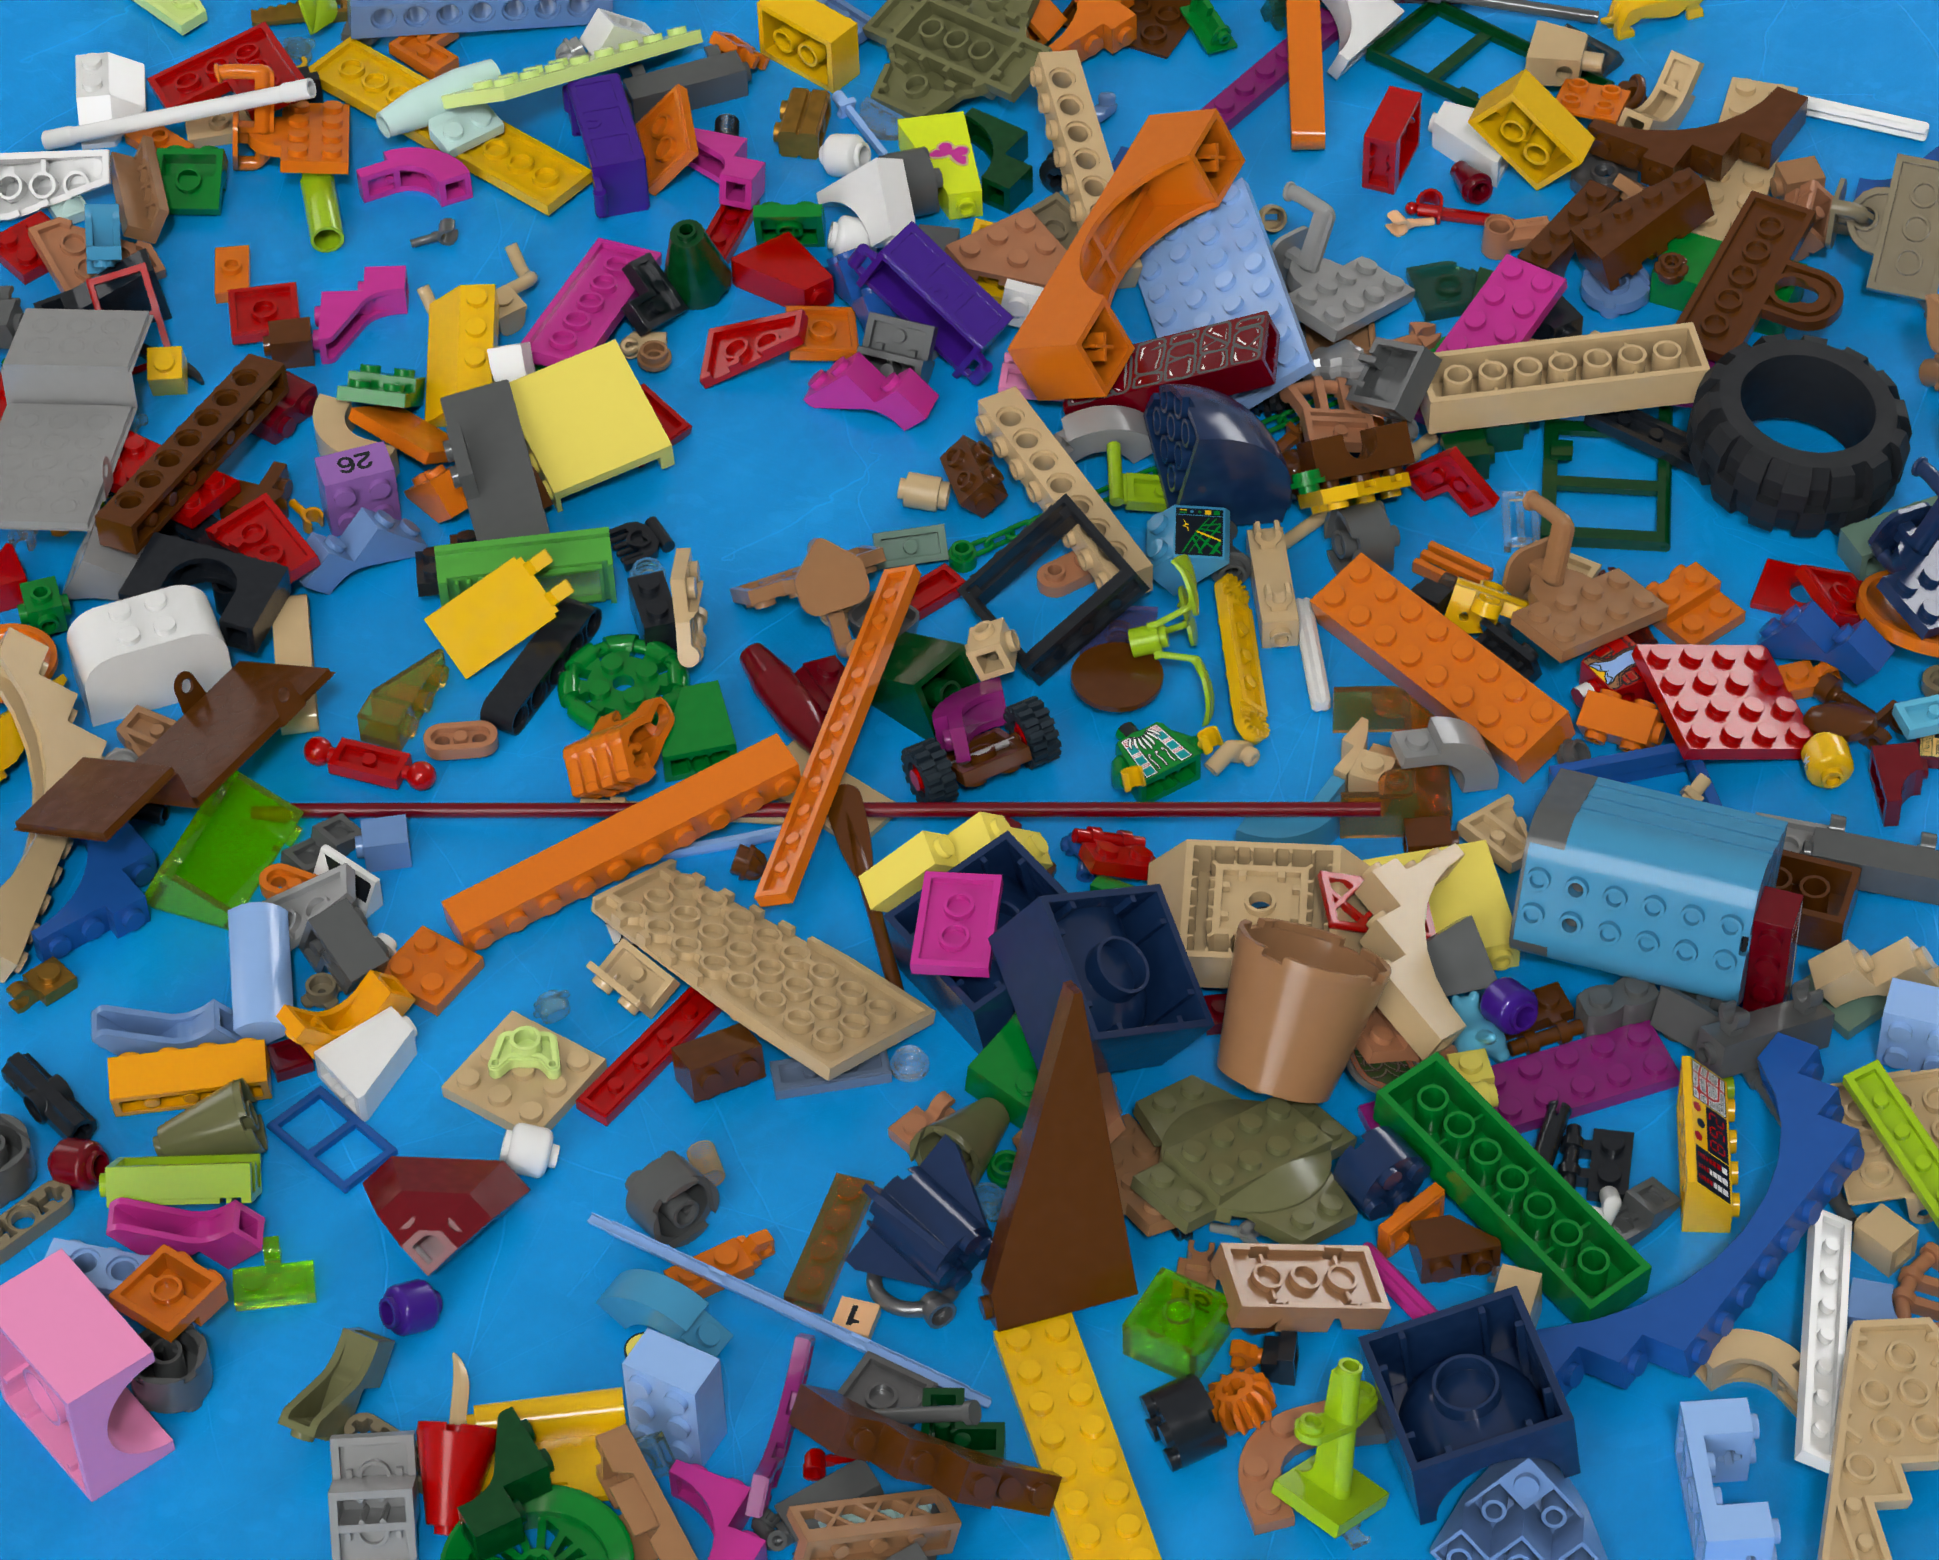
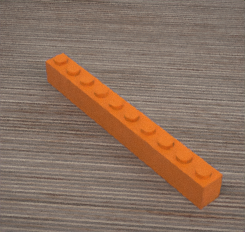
[441,733,801,952]

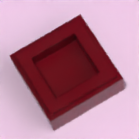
[267,1039,315,1083]

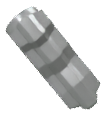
[1303,339,1365,380]

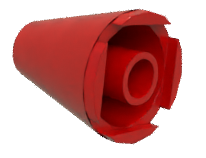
[416,1421,497,1536]

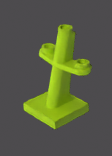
[1271,1357,1390,1539]

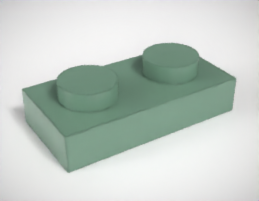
[872,524,949,569]

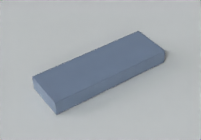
[769,1049,892,1100]

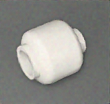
[819,133,871,177]
[827,215,877,257]
[499,1123,560,1178]

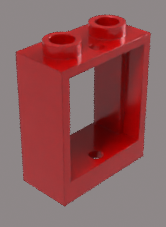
[1362,86,1422,195]

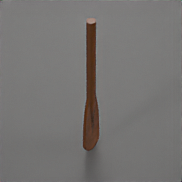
[828,784,905,991]

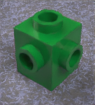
[17,576,72,635]

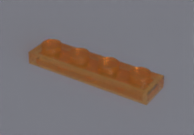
[784,1173,875,1315]

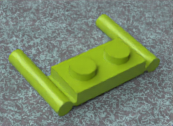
[1107,441,1167,512]

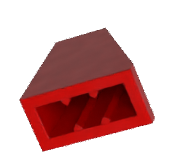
[731,231,834,307]

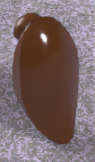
[1803,702,1879,742]

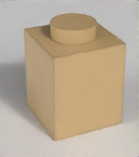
[1851,1203,1919,1278]

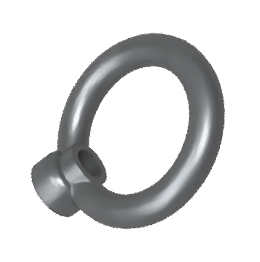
[866,1273,961,1329]

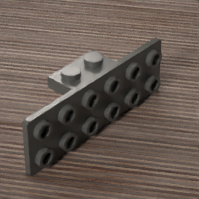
[440,379,550,541]

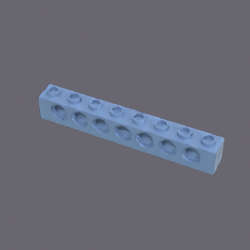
[347,0,613,39]

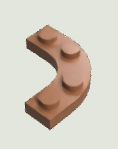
[1238,1400,1326,1536]

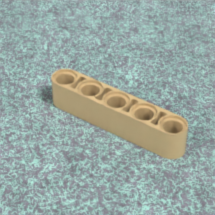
[272,594,319,736]

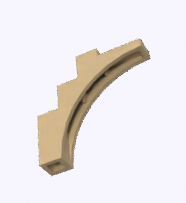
[1355,843,1466,1060]

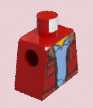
[1571,635,1655,708]

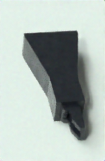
[33,248,172,323]

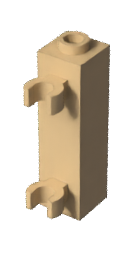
[1246,520,1299,649]

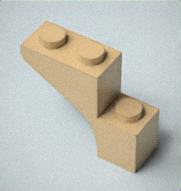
[1808,936,1939,1008]

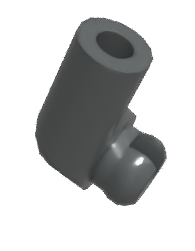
[751,1508,788,1551]

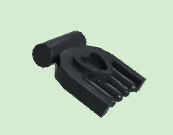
[609,516,675,572]

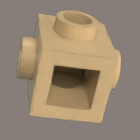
[964,617,1021,682]

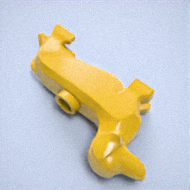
[1600,0,1704,41]

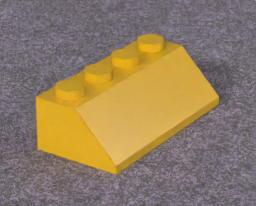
[425,284,499,427]

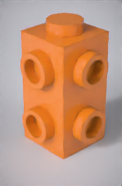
[1576,689,1666,752]

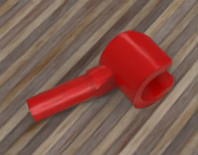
[803,1448,856,1481]

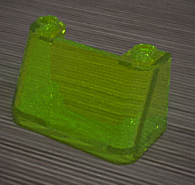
[144,770,304,930]

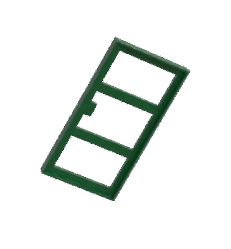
[1366,1,1615,120]
[1540,406,1673,552]

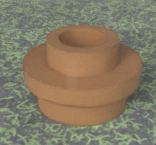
[637,340,672,372]

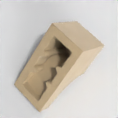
[1348,743,1405,815]

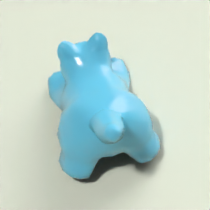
[1451,991,1510,1064]

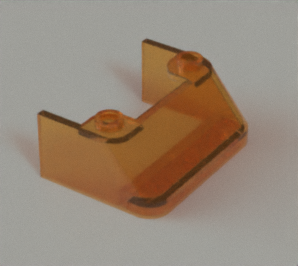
[1332,686,1453,839]

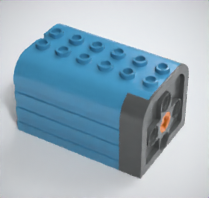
[1509,768,1788,1005]

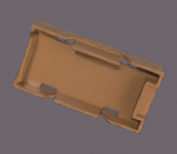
[1210,1243,1391,1332]
[595,1424,698,1560]

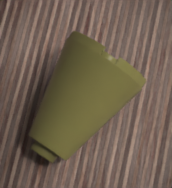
[153,1078,268,1156]
[909,1097,1010,1188]

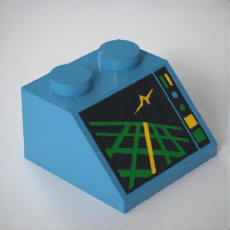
[1146,505,1230,596]

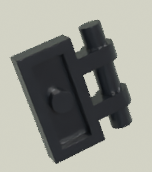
[1557,1124,1634,1202]

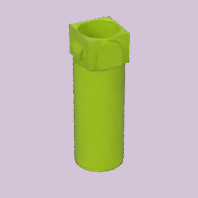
[300,173,344,252]

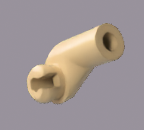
[619,331,668,359]

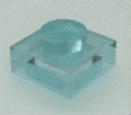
[634,1431,675,1479]

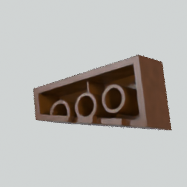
[1570,167,1714,291]

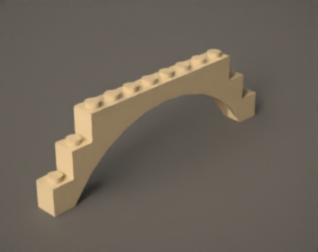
[0,627,107,984]

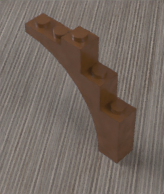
[1588,86,1808,186]
[788,1384,1062,1516]

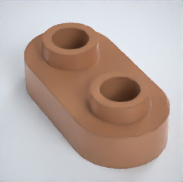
[1037,551,1095,598]
[423,720,499,760]

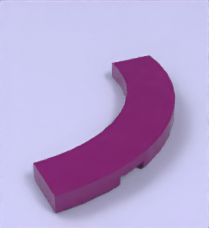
[745,1333,816,1518]

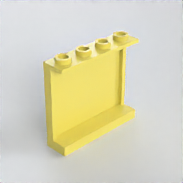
[509,339,675,512]
[1362,840,1520,971]

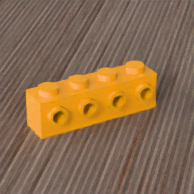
[107,1038,272,1117]

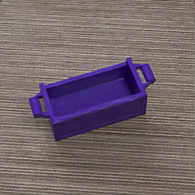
[562,73,650,219]
[848,221,1013,385]

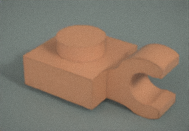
[888,1091,955,1154]

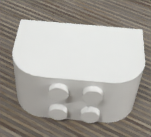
[67,585,232,727]

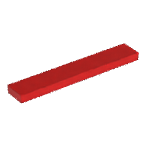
[575,986,723,1127]

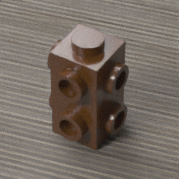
[940,435,1008,519]

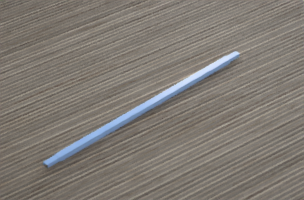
[587,1212,992,1409]

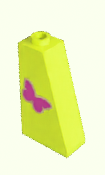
[897,111,983,220]

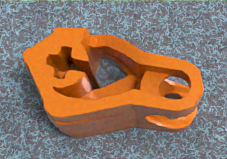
[563,696,675,799]

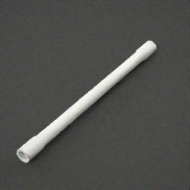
[41,78,316,150]

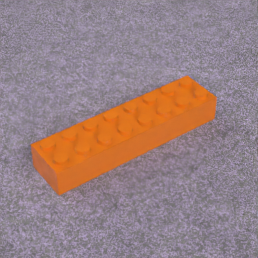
[1310,552,1576,784]

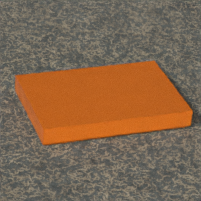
[635,84,699,196]
[348,405,455,465]

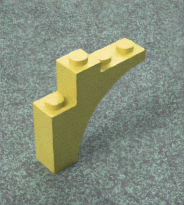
[858,811,1053,913]

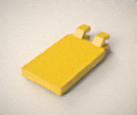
[424,548,575,679]

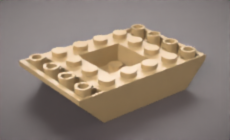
[1147,839,1373,988]

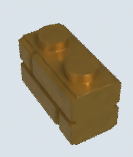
[773,87,831,160]

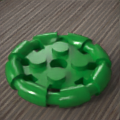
[557,634,690,731]

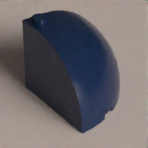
[1143,384,1292,525]

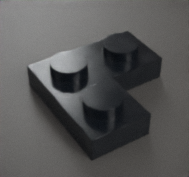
[621,252,689,337]

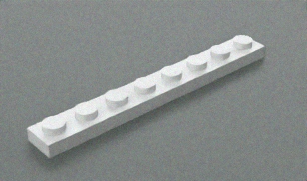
[1794,1210,1852,1474]

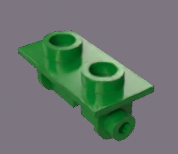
[1179,0,1238,55]

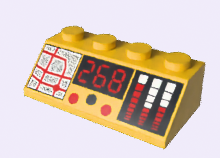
[1676,1056,1740,1233]

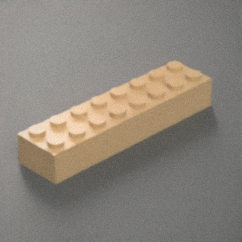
[1420,322,1710,434]

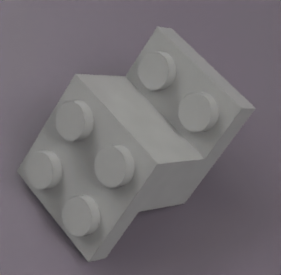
[328,1430,420,1560]

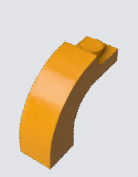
[276,969,416,1059]

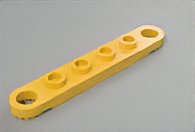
[1214,573,1270,745]

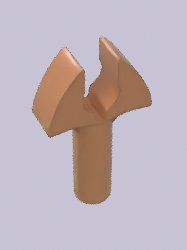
[1392,322,1441,350]

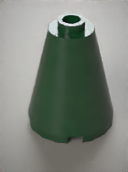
[664,219,732,310]

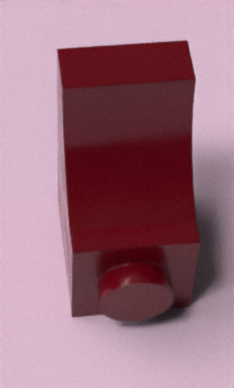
[1868,742,1928,827]

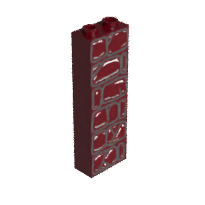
[1063,311,1280,415]

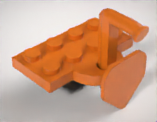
[214,63,350,175]

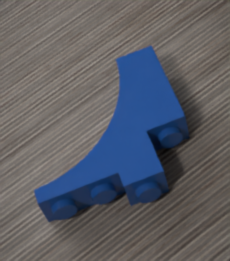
[31,821,159,963]

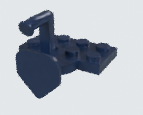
[1868,457,1939,640]

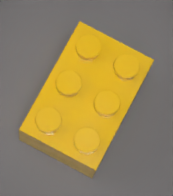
[757,0,860,94]
[1468,69,1595,191]

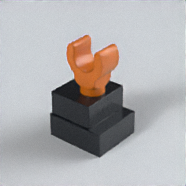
[1229,1330,1299,1386]

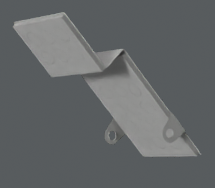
[0,308,154,531]

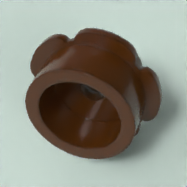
[1654,252,1689,285]

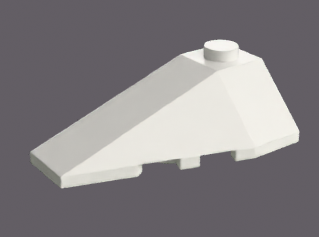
[0,149,111,221]

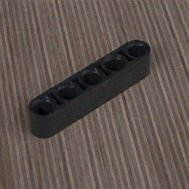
[480,597,602,736]

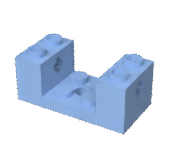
[1674,1397,1781,1560]

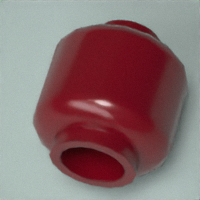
[47,1138,109,1191]

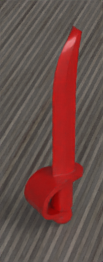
[1405,188,1516,226]

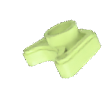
[488,1026,562,1080]

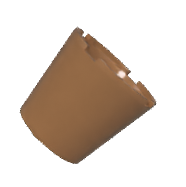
[1217,918,1392,1103]

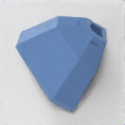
[1430,1458,1608,1560]

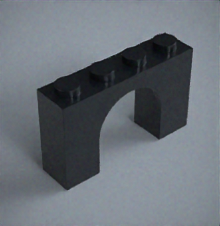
[118,532,292,653]

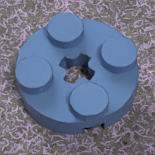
[1580,267,1650,319]

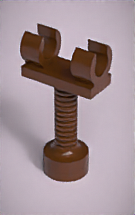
[1813,673,1904,751]

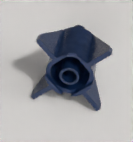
[844,1134,993,1291]

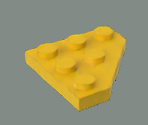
[1297,472,1411,514]

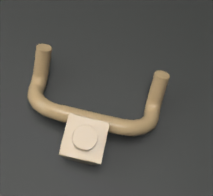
[416,242,538,336]

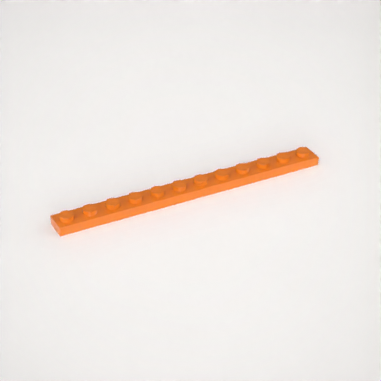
[754,564,922,907]

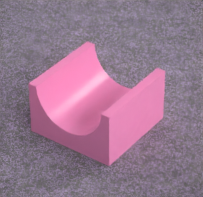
[0,1248,175,1502]

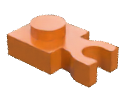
[709,31,770,70]

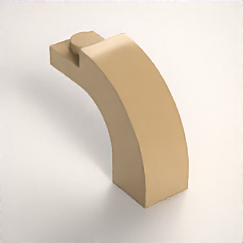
[1617,50,1704,130]

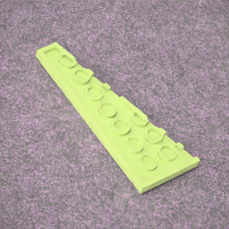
[441,25,703,109]

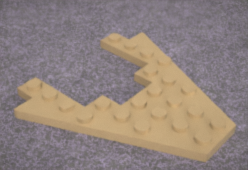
[1817,1317,1939,1560]

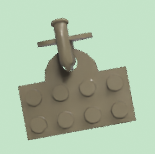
[1825,153,1939,302]

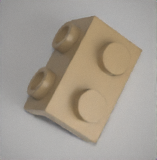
[586,938,680,1019]

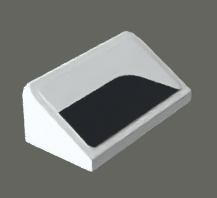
[313,844,383,919]

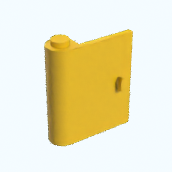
[466,1387,626,1501]

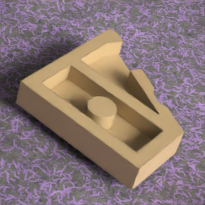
[1456,794,1528,874]

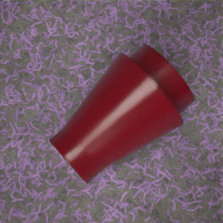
[1450,161,1493,204]

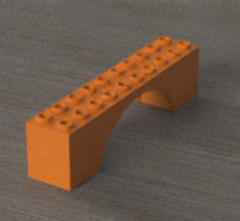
[1007,108,1246,401]

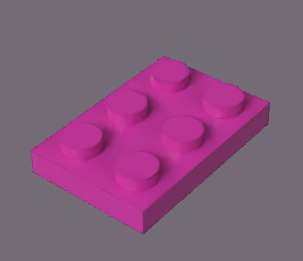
[910,871,1003,978]

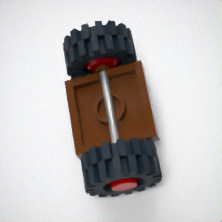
[901,696,1062,802]

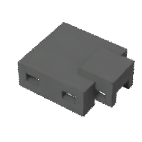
[1345,337,1442,423]

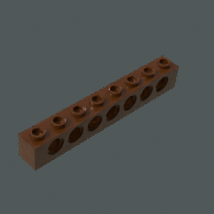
[95,354,289,555]

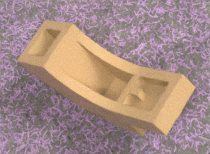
[313,394,400,477]
[1694,1329,1800,1418]

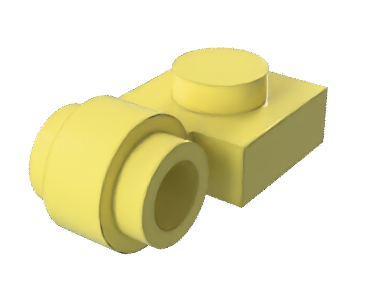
[1446,1048,1499,1107]

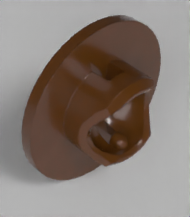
[1071,642,1164,712]

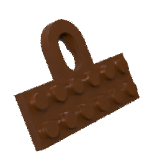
[1676,190,1844,362]

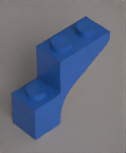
[825,248,901,333]
[1755,600,1895,685]

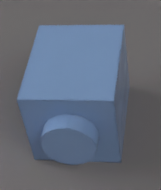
[355,814,412,872]

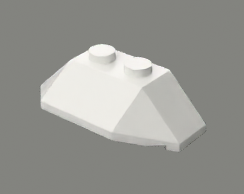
[75,52,146,150]

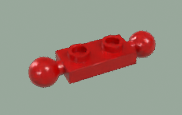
[303,736,436,791]

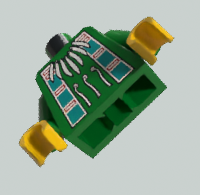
[1111,722,1224,802]

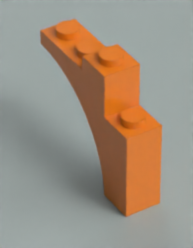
[1048,0,1137,62]

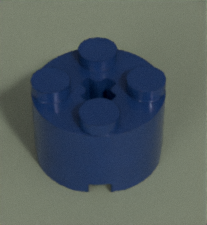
[1333,1126,1431,1221]

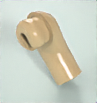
[1204,740,1260,776]

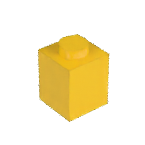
[147,346,188,396]

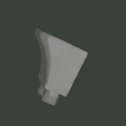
[62,522,146,601]

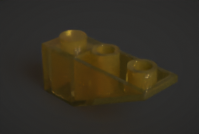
[357,649,449,751]

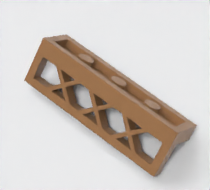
[110,135,169,244]
[786,1488,962,1560]

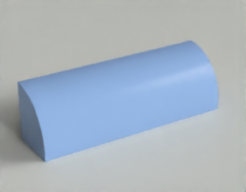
[228,902,293,1044]

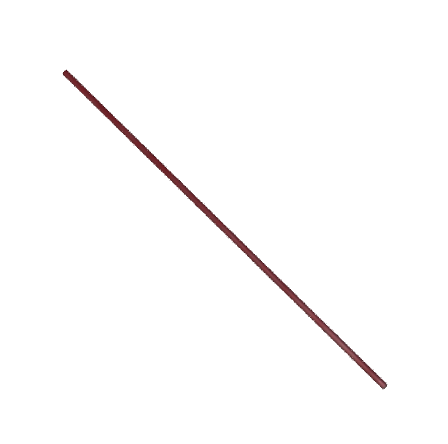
[252,802,1381,818]

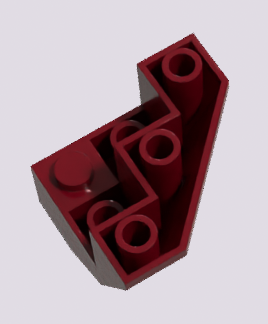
[362,1156,531,1276]

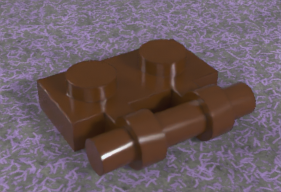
[1504,981,1584,1057]

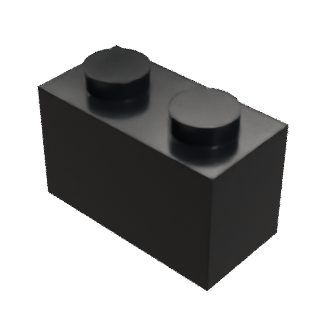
[627,570,677,652]

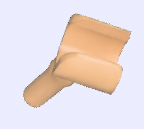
[1385,210,1435,237]

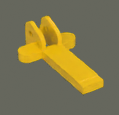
[1445,577,1529,634]

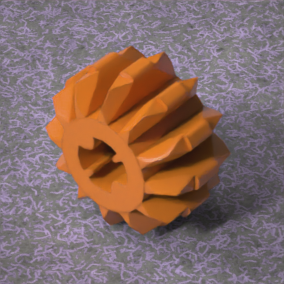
[1208,1367,1277,1436]

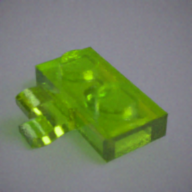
[232,1236,317,1312]

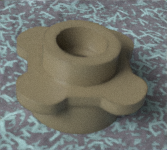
[301,973,342,1010]

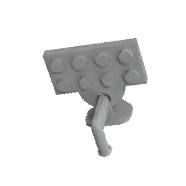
[1271,181,1416,343]

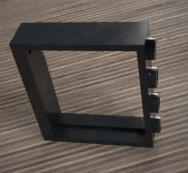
[956,493,1150,686]

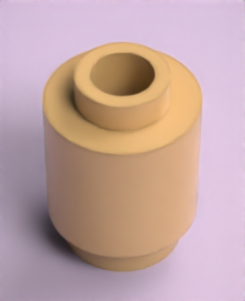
[897,472,951,512]

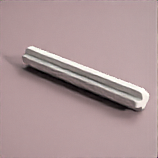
[1803,95,1929,142]
[1295,597,1331,712]

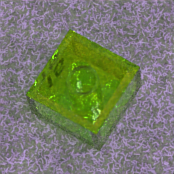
[1123,1267,1234,1380]

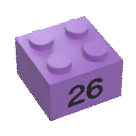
[314,441,402,536]

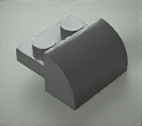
[856,312,939,384]

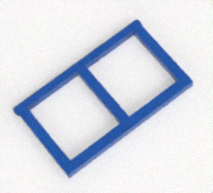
[266,1085,398,1193]

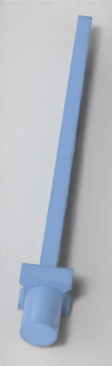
[832,90,888,156]
[662,825,782,859]

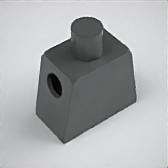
[1426,915,1498,997]

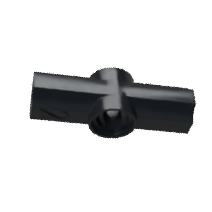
[1,1052,97,1140]

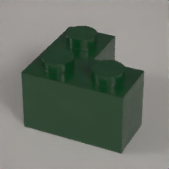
[921,1388,1006,1485]

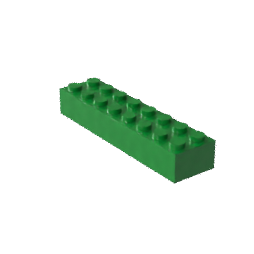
[1373,1051,1652,1323]

